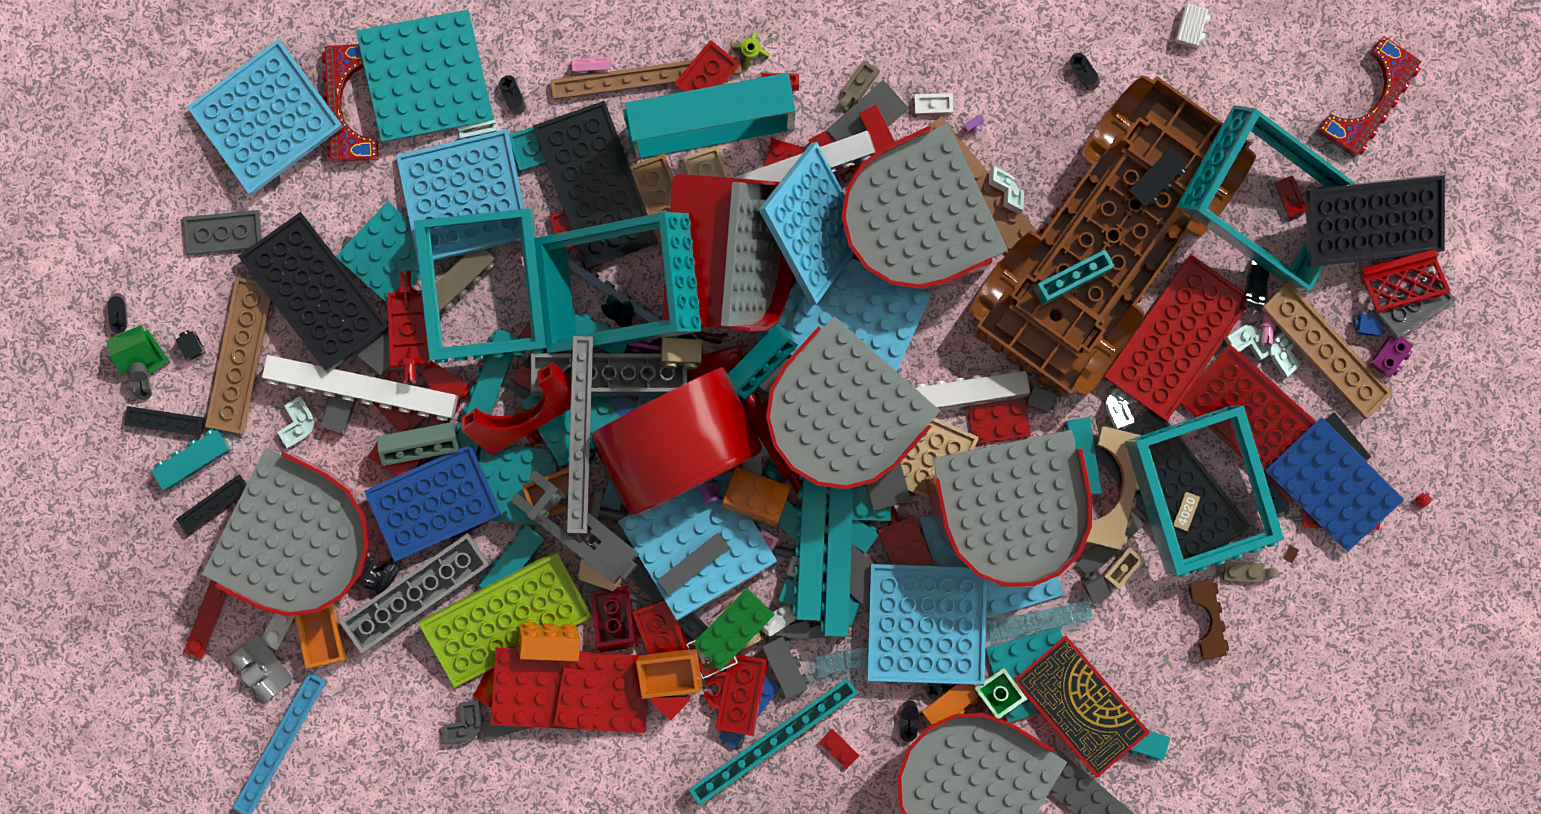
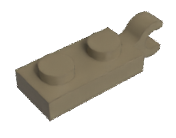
[839,60,880,112]
[1224,561,1278,582]

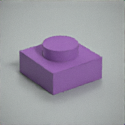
[963,114,984,133]
[698,482,723,504]

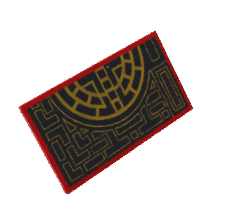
[1014,635,1150,778]

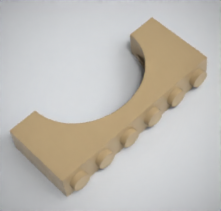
[1086,426,1141,550]

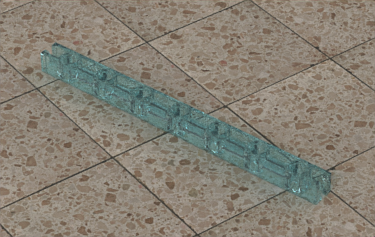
[815,601,1094,676]

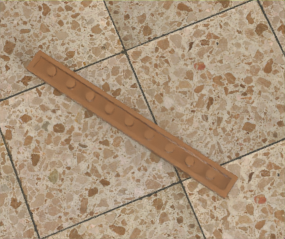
[551,54,742,100]

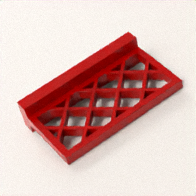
[1360,249,1451,313]

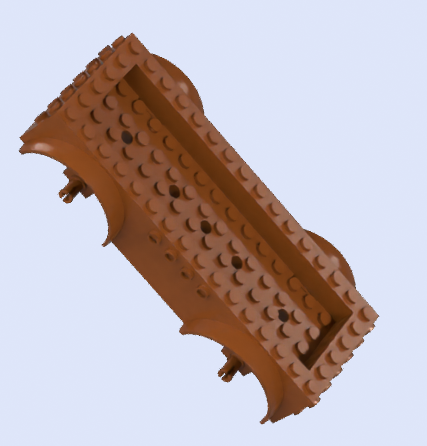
[970,75,1257,398]

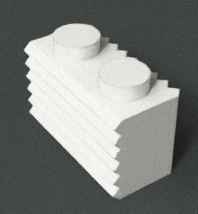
[1174,3,1210,48]

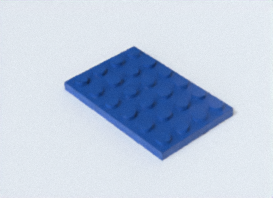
[1265,416,1404,552]
[364,444,502,562]

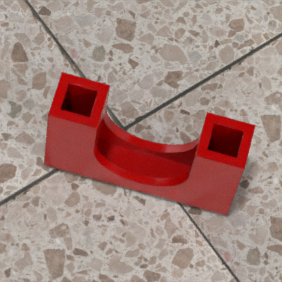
[808,104,895,182]

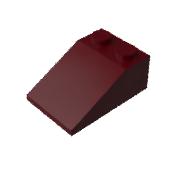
[591,585,639,653]

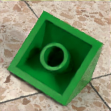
[106,325,157,375]
[974,668,1027,719]

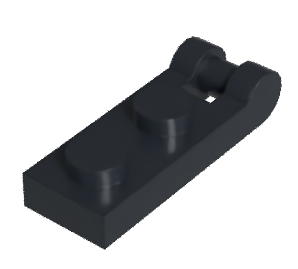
[1243,260,1269,311]

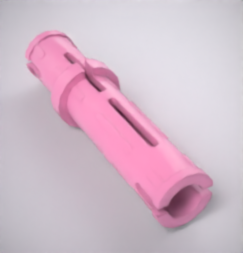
[1261,288,1278,347]

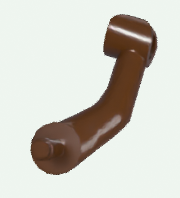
[695,330,728,344]

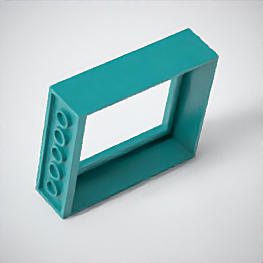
[414,208,547,364]
[1125,406,1284,578]

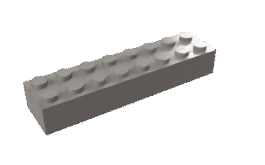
[530,353,687,397]
[340,533,492,654]

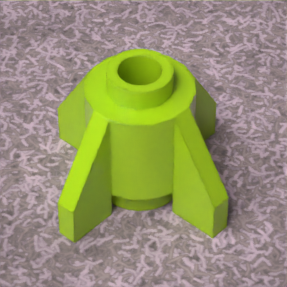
[732,32,770,70]

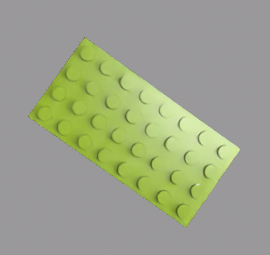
[418,550,592,688]

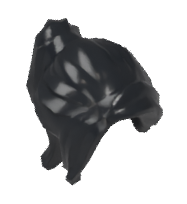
[356,555,402,595]

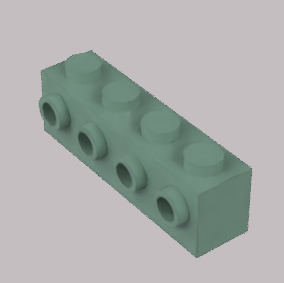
[378,422,459,466]

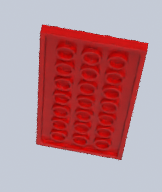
[1103,254,1253,422]
[1180,343,1316,503]
[490,647,648,733]

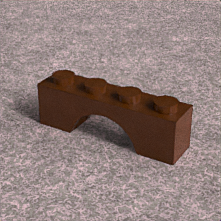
[1188,579,1229,660]

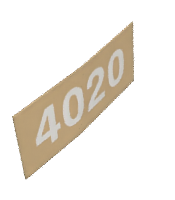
[1173,492,1200,531]

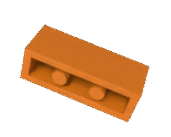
[921,684,980,724]

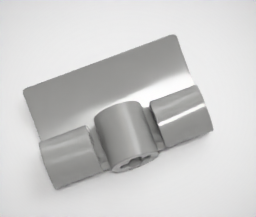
[229,635,294,703]

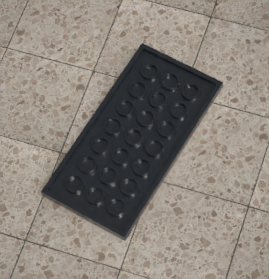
[533,100,658,269]
[1306,174,1445,267]
[238,212,389,373]
[1096,410,1251,574]

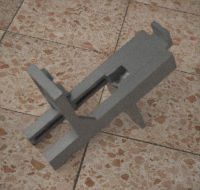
[510,470,639,584]

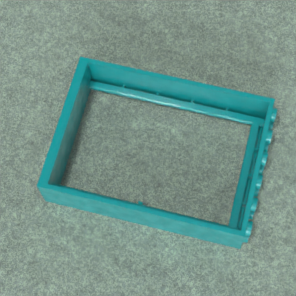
[622,72,796,159]
[1177,105,1356,291]
[535,212,701,353]

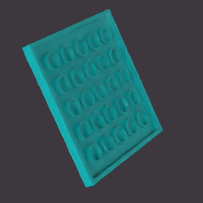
[356,9,494,143]

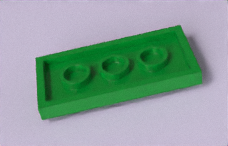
[693,587,775,671]

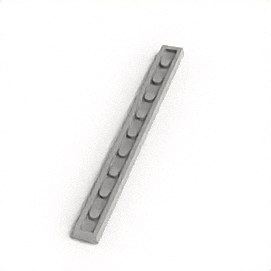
[567,336,593,533]

